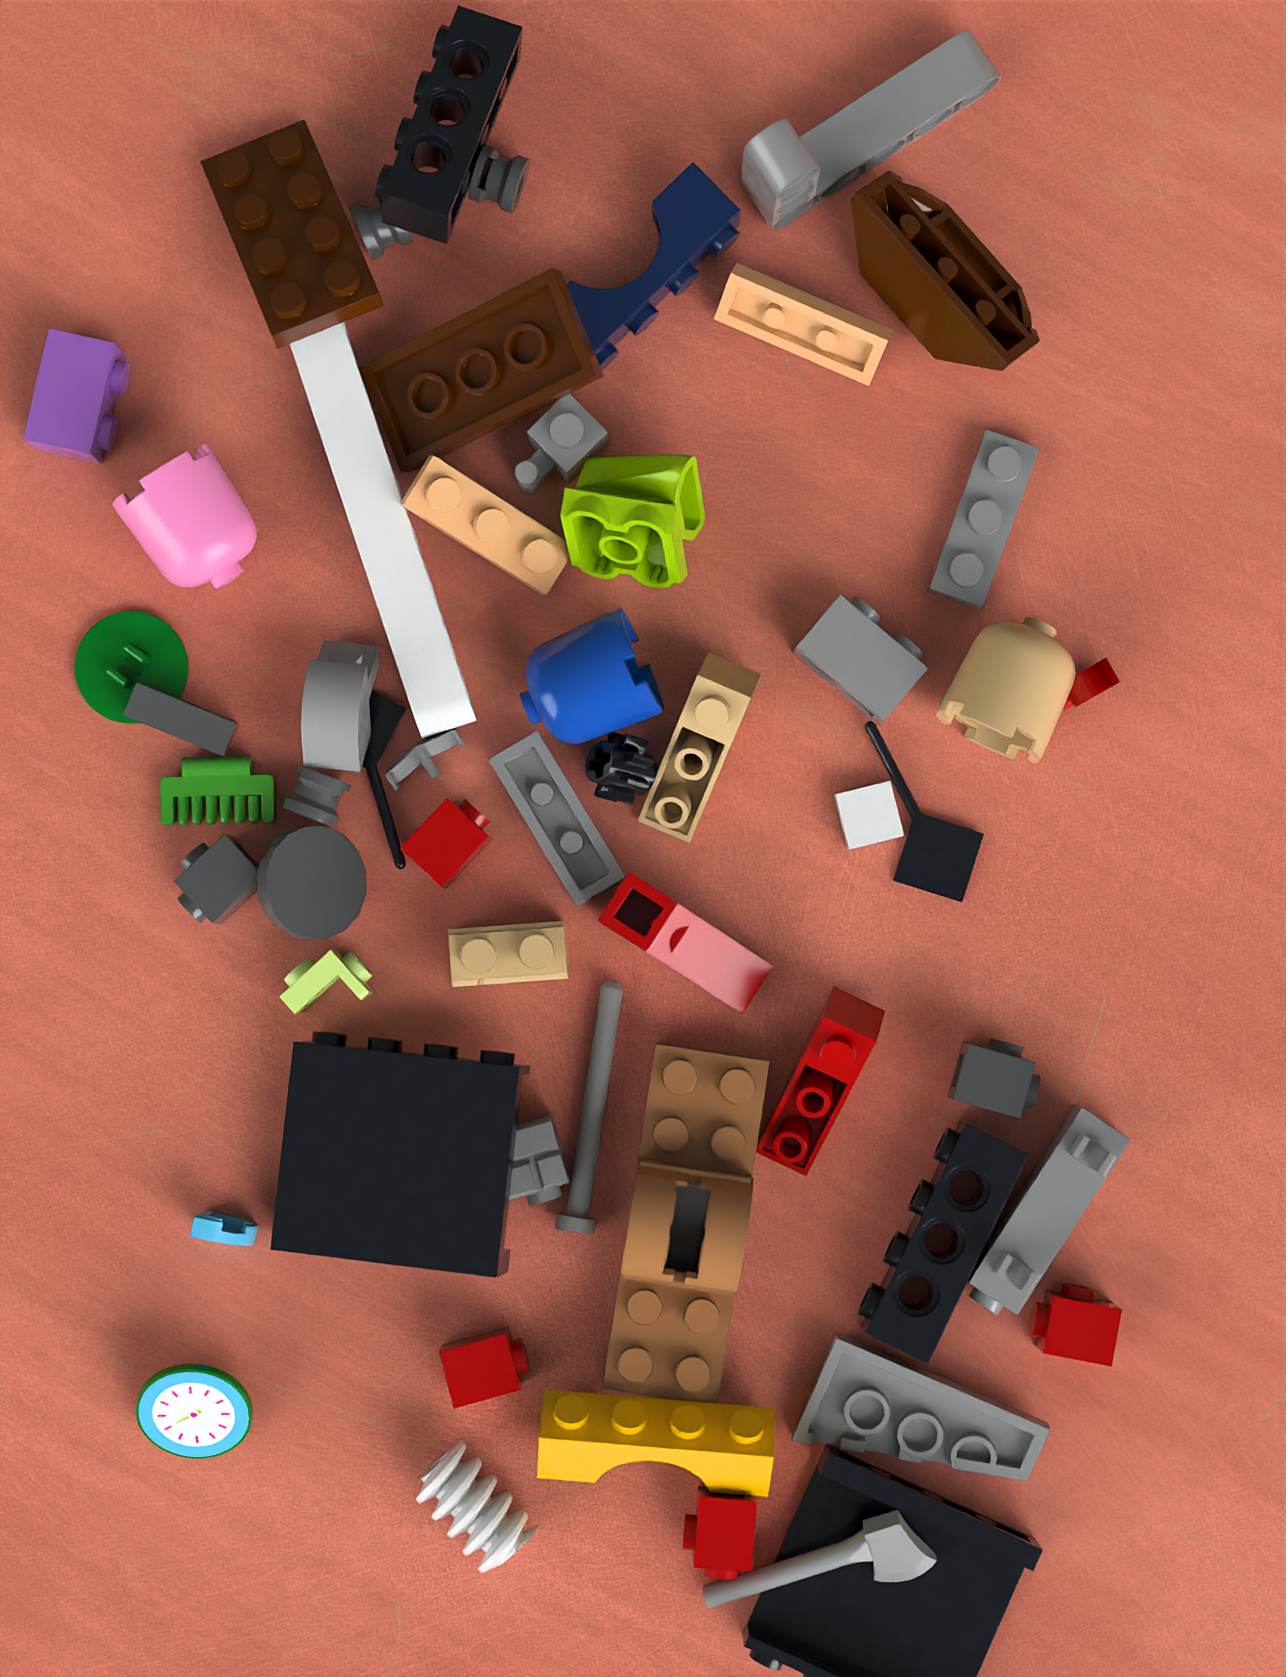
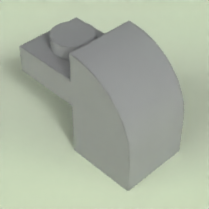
[301,641,380,772]

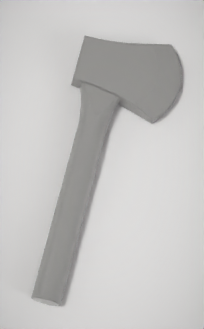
[702,1510,937,1608]

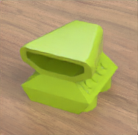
[560,454,705,588]

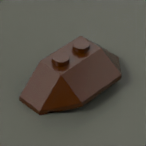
[850,170,1040,371]

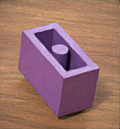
[23,328,130,464]

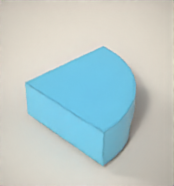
[189,1210,259,1246]

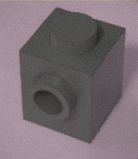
[174,834,259,924]
[947,1038,1040,1118]

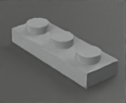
[927,429,1040,610]
[489,731,626,907]

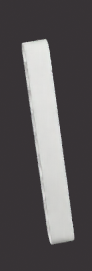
[290,322,477,738]

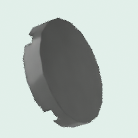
[257,826,366,939]

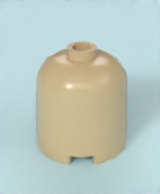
[935,617,1076,763]

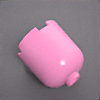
[112,443,257,590]

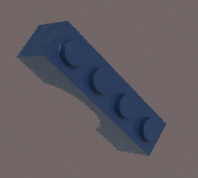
[566,162,741,370]

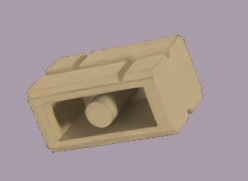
[448,921,570,987]

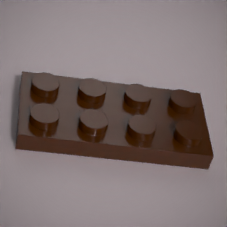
[200,119,384,349]
[359,268,604,472]

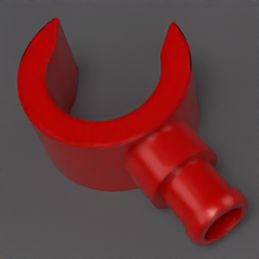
[1063,657,1120,710]

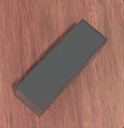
[123,682,239,756]

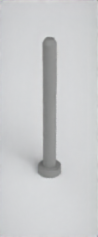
[555,981,623,1234]

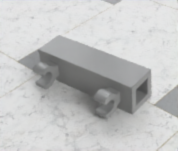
[968,1105,1131,1315]

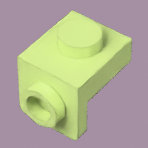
[279,950,374,1014]

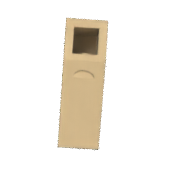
[638,652,761,843]

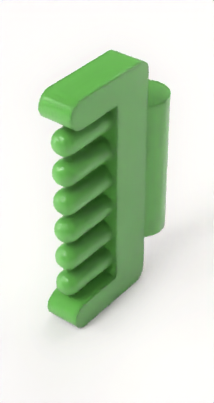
[160,756,276,826]

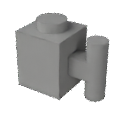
[515,394,609,495]

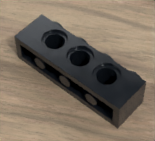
[375,6,523,244]
[858,1121,1029,1364]

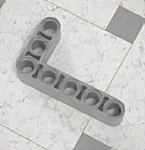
[740,30,1001,230]

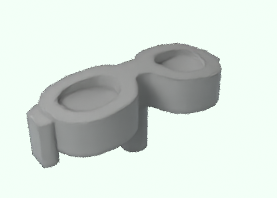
[384,728,466,791]

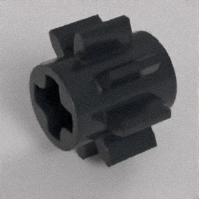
[585,732,657,805]

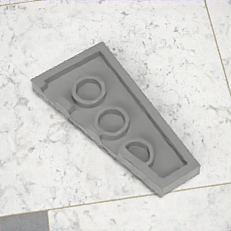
[791,1332,1050,1481]

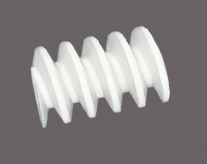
[416,1440,539,1573]

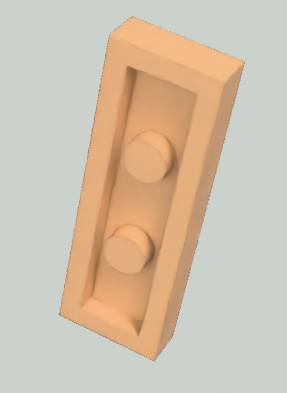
[714,263,893,386]
[400,455,570,595]

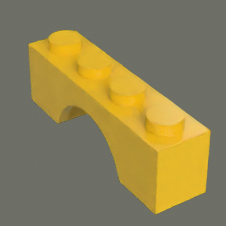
[537,1389,775,1497]

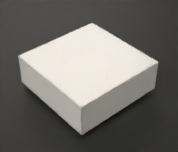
[834,781,904,850]

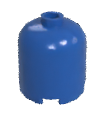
[520,608,664,744]

